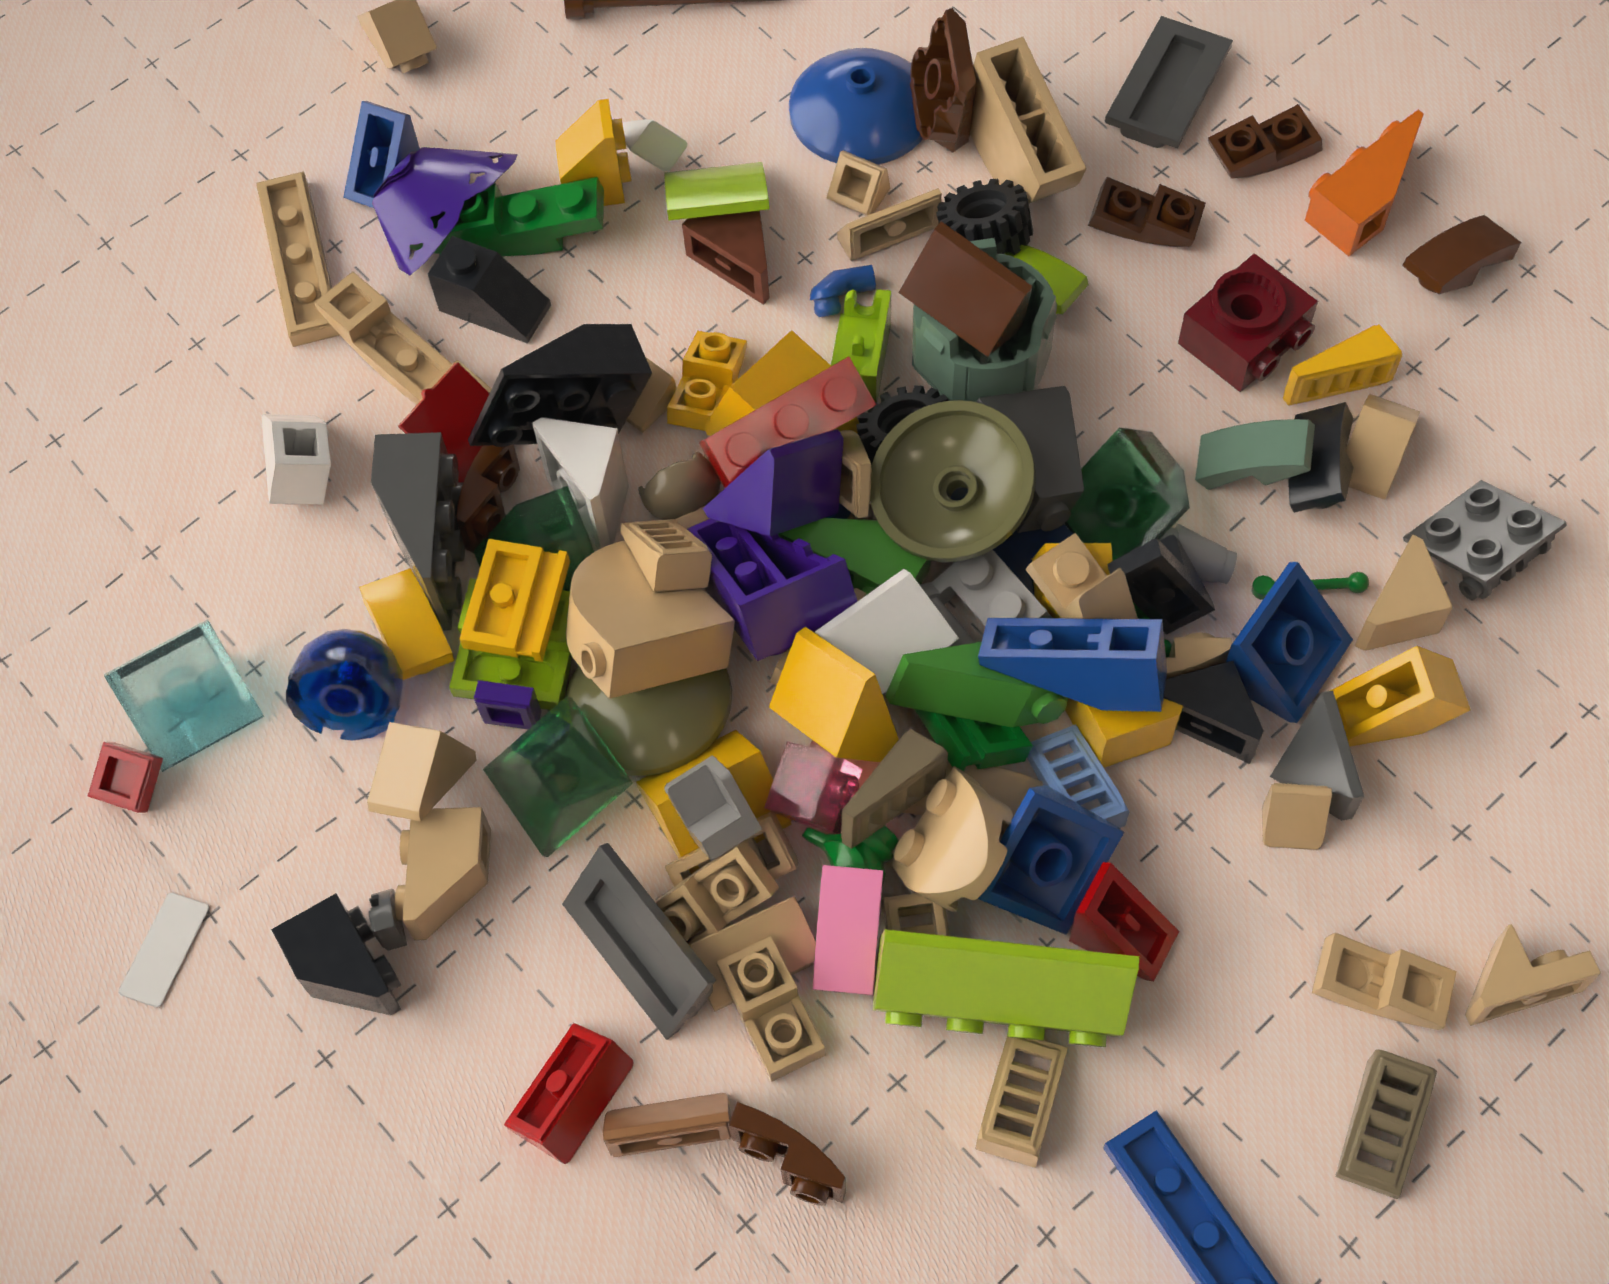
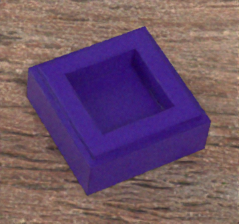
[474,680,542,730]

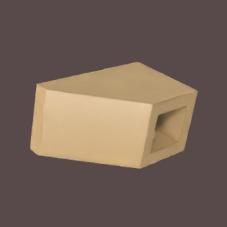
[395,807,491,940]

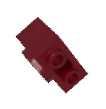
[1178,253,1318,392]

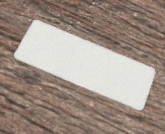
[118,892,209,1007]

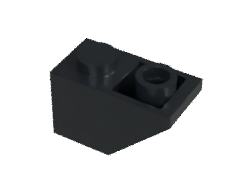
[271,893,401,1016]

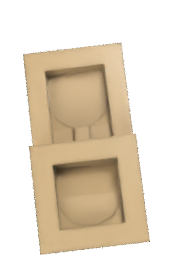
[1312,932,1457,1030]

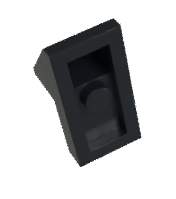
[1107,535,1215,635]

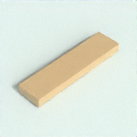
[256,171,340,347]

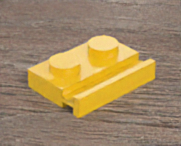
[459,539,570,662]

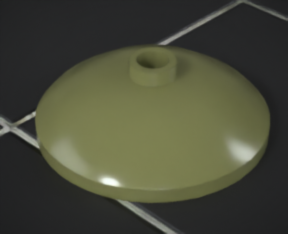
[870,400,1036,562]
[564,665,732,776]

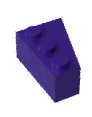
[687,519,857,661]

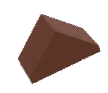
[682,211,770,305]

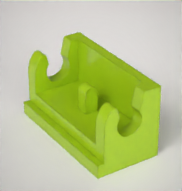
[831,289,891,403]

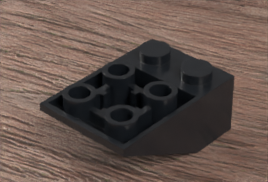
[468,324,652,447]

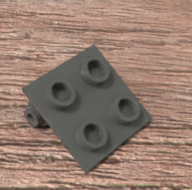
[1403,480,1567,600]

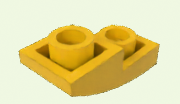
[667,330,747,431]
[359,568,454,681]

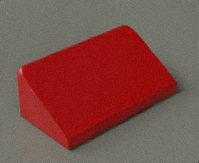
[504,1023,634,1164]

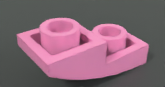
[813,865,883,996]

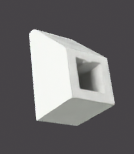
[262,414,331,505]

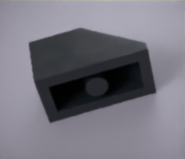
[428,236,551,344]

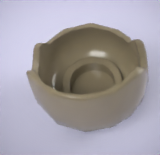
[638,452,721,520]

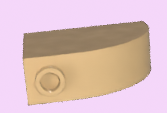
[970,36,1087,204]
[566,540,735,699]

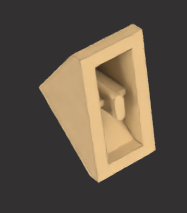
[1346,394,1420,500]
[1355,535,1453,651]
[367,722,477,821]

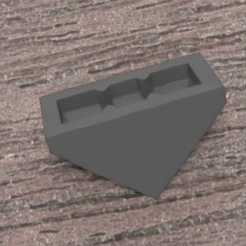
[1270,691,1364,821]

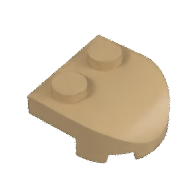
[891,766,1013,912]

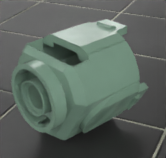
[912,238,1057,402]

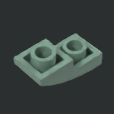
[1195,419,1315,490]

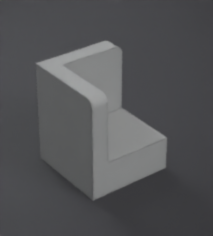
[664,755,762,861]

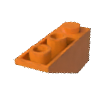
[1304,109,1424,256]

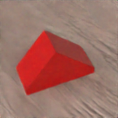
[1069,862,1179,982]

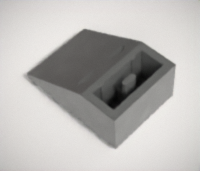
[371,432,465,631]

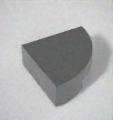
[368,889,407,951]

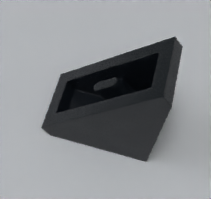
[1163,661,1264,764]

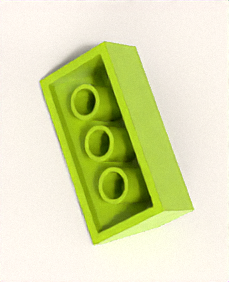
[872,929,1140,1047]

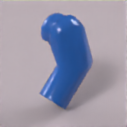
[810,265,876,317]

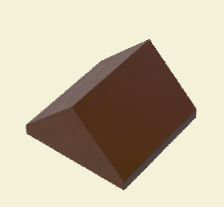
[898,221,1033,357]

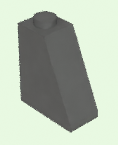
[976,386,1084,533]

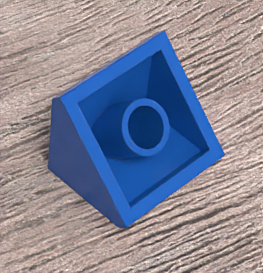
[1226,562,1353,723]
[978,785,1125,935]

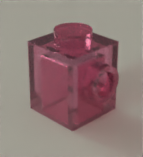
[764,740,862,834]

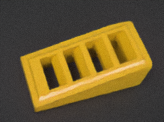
[1283,324,1402,406]

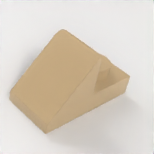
[1026,533,1138,619]
[1465,924,1601,1026]

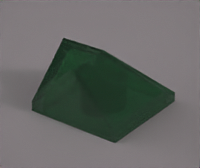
[483,696,633,857]

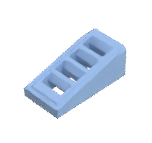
[1027,724,1129,828]

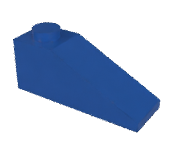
[978,618,1167,712]

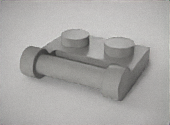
[920,550,1052,647]

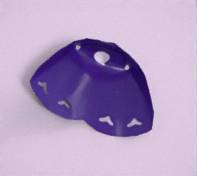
[372,147,518,276]

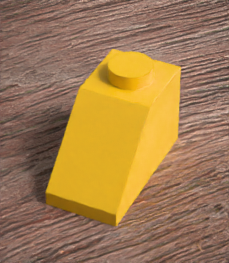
[1330,646,1471,747]

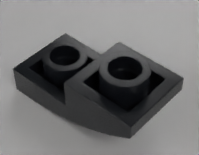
[1288,402,1354,513]

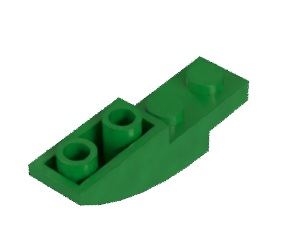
[410,177,604,257]

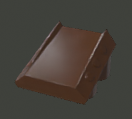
[910,8,976,152]

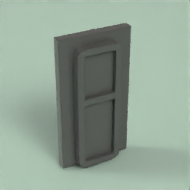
[1105,16,1233,149]
[562,843,716,1040]

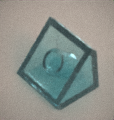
[104,619,264,772]

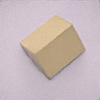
[826,150,890,216]

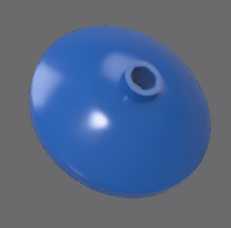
[789,48,923,165]

